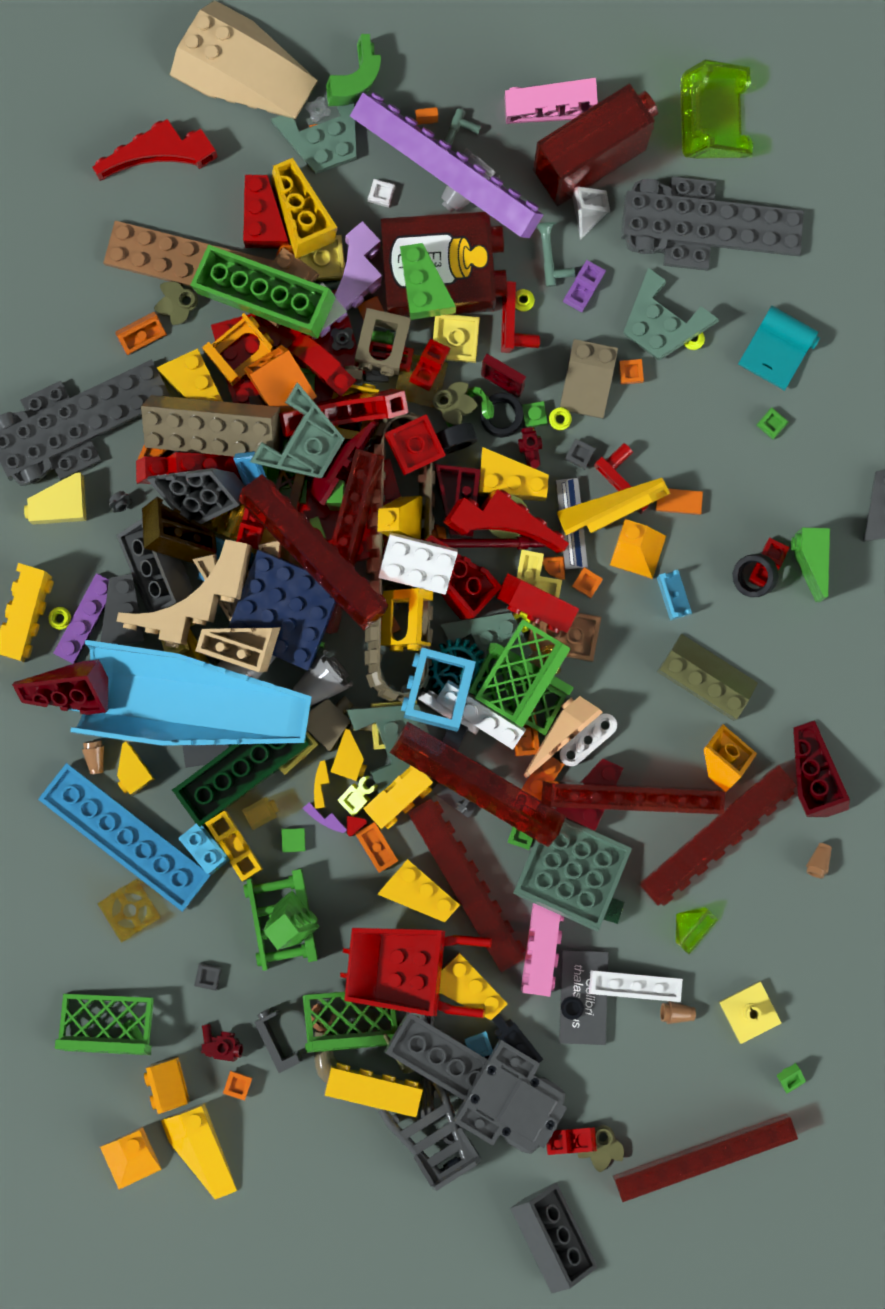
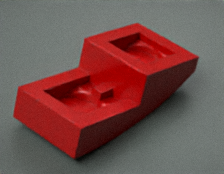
[409,339,451,391]
[236,496,271,550]
[748,537,790,587]
[547,1128,597,1155]

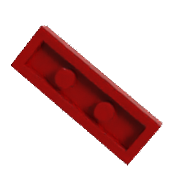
[501,281,540,353]
[594,443,649,514]

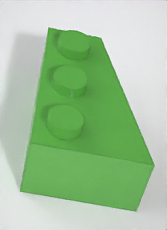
[400,243,456,320]
[264,890,320,950]

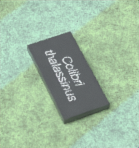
[559,950,608,1045]

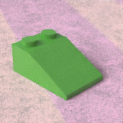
[791,527,830,602]

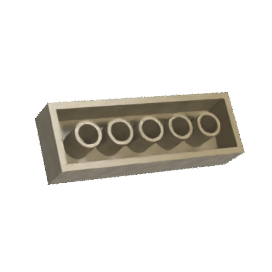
[141,395,283,456]

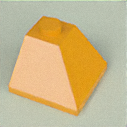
[609,519,666,579]
[704,724,757,792]
[100,1127,162,1190]

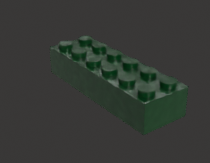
[172,735,313,827]

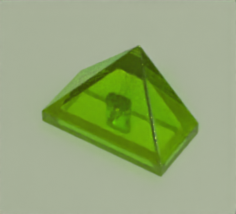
[676,907,719,954]

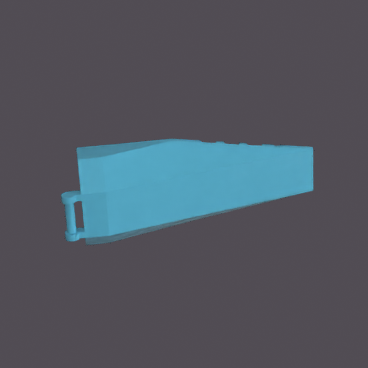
[69,640,312,746]

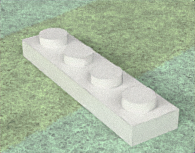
[436,680,526,750]
[589,970,683,1002]

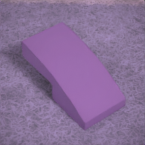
[563,260,606,313]
[303,802,347,833]

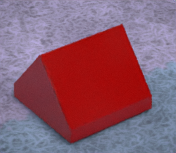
[347,816,367,837]

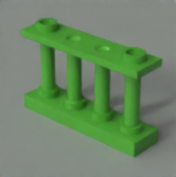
[243,869,319,971]

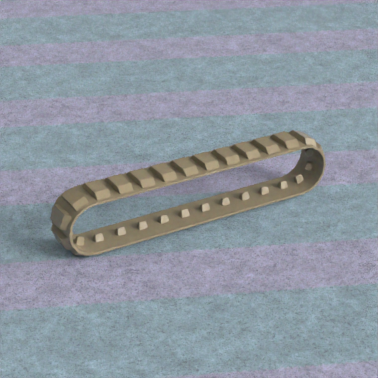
[365,412,435,702]

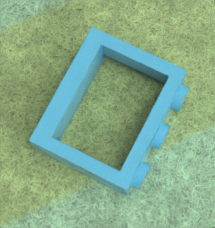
[401,648,476,732]

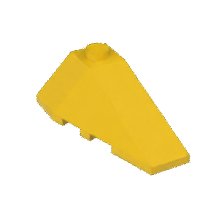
[161,1103,237,1199]

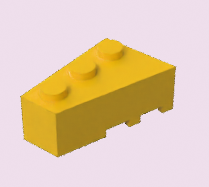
[478,447,549,501]

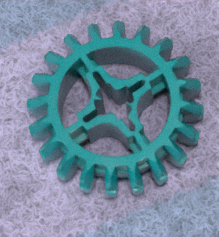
[429,638,489,694]

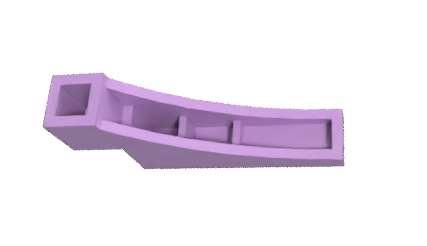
[312,221,382,340]

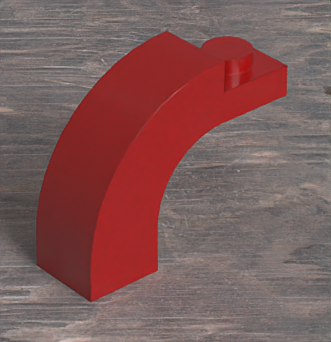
[287,334,356,397]

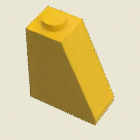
[377,496,423,539]

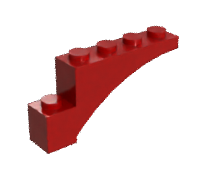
[92,119,217,181]
[279,389,408,436]
[136,452,242,484]
[443,489,569,553]

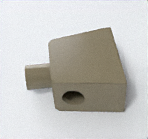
[307,696,354,752]

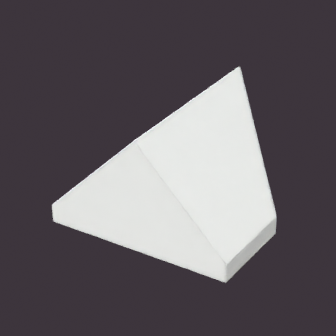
[572,186,610,240]

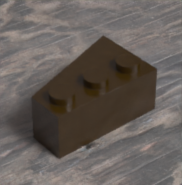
[142,496,217,564]

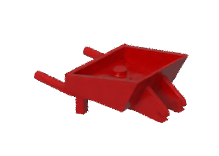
[340,928,492,1018]

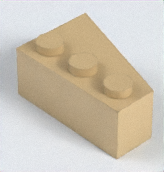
[195,628,280,672]

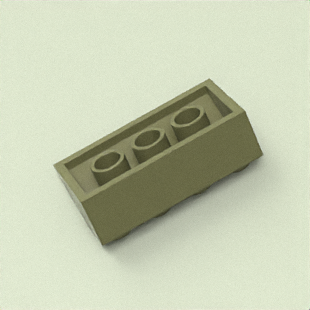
[657,634,758,721]

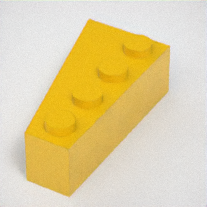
[271,158,338,259]
[0,563,54,662]
[325,1063,423,1117]

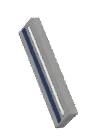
[556,478,588,570]

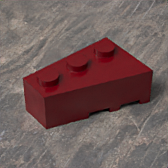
[435,464,480,539]
[552,758,623,831]

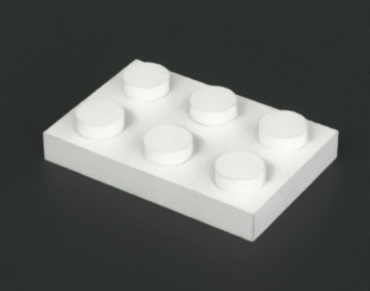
[378,532,458,595]

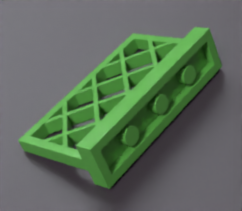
[474,619,571,728]
[468,643,574,735]
[303,992,397,1053]
[55,994,154,1055]

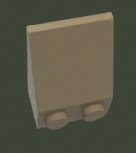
[560,339,618,419]

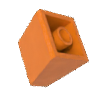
[243,344,317,413]

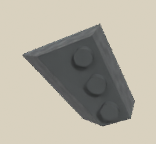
[147,468,248,524]

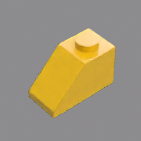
[330,728,367,781]
[117,741,155,795]

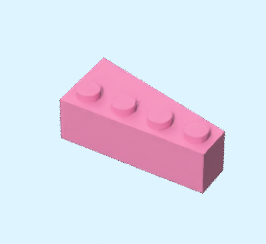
[504,78,598,124]
[521,903,564,997]

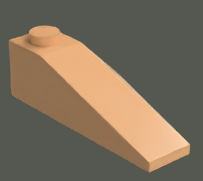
[523,696,603,778]

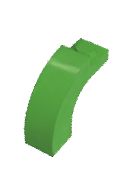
[326,34,381,106]

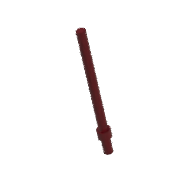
[419,536,545,550]

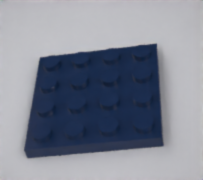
[228,549,343,671]

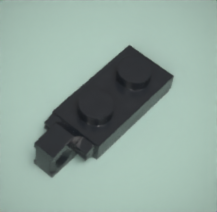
[492,1013,544,1063]

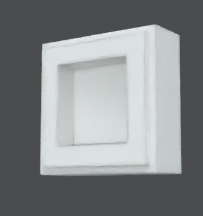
[368,179,395,208]

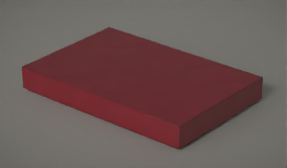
[481,354,526,398]

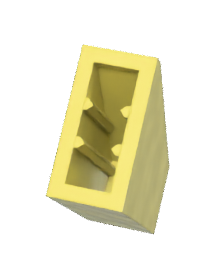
[24,472,87,525]

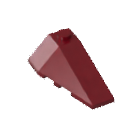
[307,420,379,506]
[12,659,108,715]
[793,720,850,817]

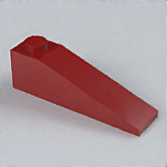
[424,535,502,620]

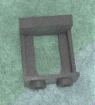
[254,1007,303,1073]

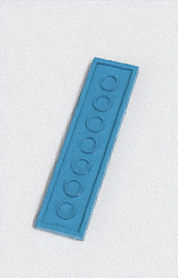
[38,763,211,912]

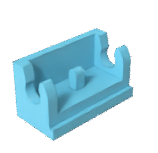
[657,570,692,621]

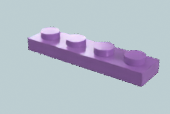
[53,573,109,664]

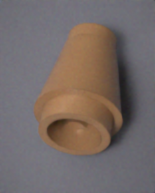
[82,740,104,774]
[806,843,832,879]
[660,1001,696,1024]

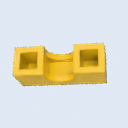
[205,811,263,882]

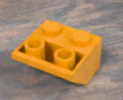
[144,1057,190,1114]

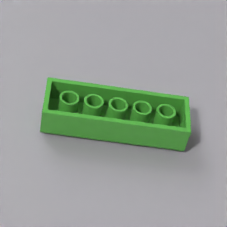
[190,244,336,338]

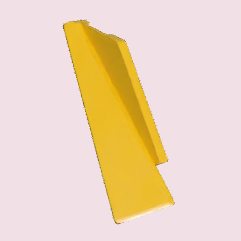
[557,478,670,535]

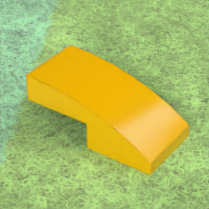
[314,760,330,809]

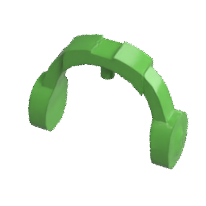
[446,387,494,427]

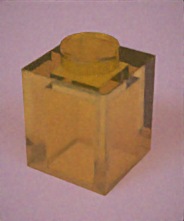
[242,797,280,830]

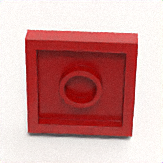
[385,414,446,475]

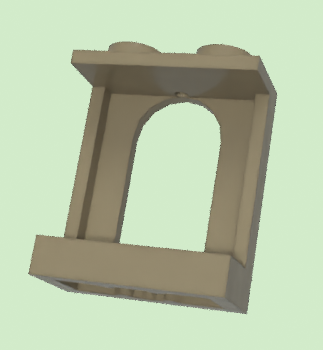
[355,308,411,376]

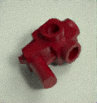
[518,427,542,469]
[201,1024,243,1062]

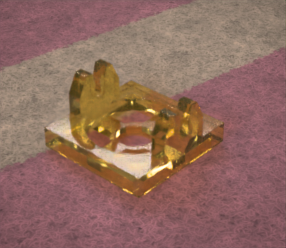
[97,879,161,943]

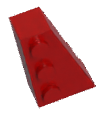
[243,175,289,249]
[496,573,579,634]

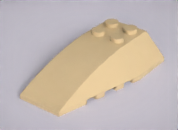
[170,0,318,119]

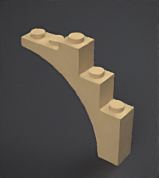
[117,539,253,648]

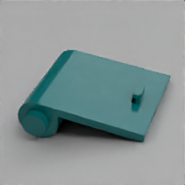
[738,305,820,391]

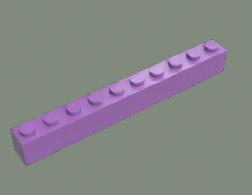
[350,92,544,238]

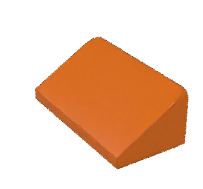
[115,312,167,355]

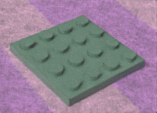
[513,811,632,932]

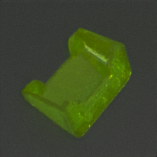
[681,60,753,159]

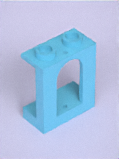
[178,823,229,874]

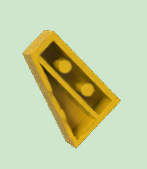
[157,348,223,402]
[363,762,433,829]
[378,859,460,922]
[439,952,508,1020]

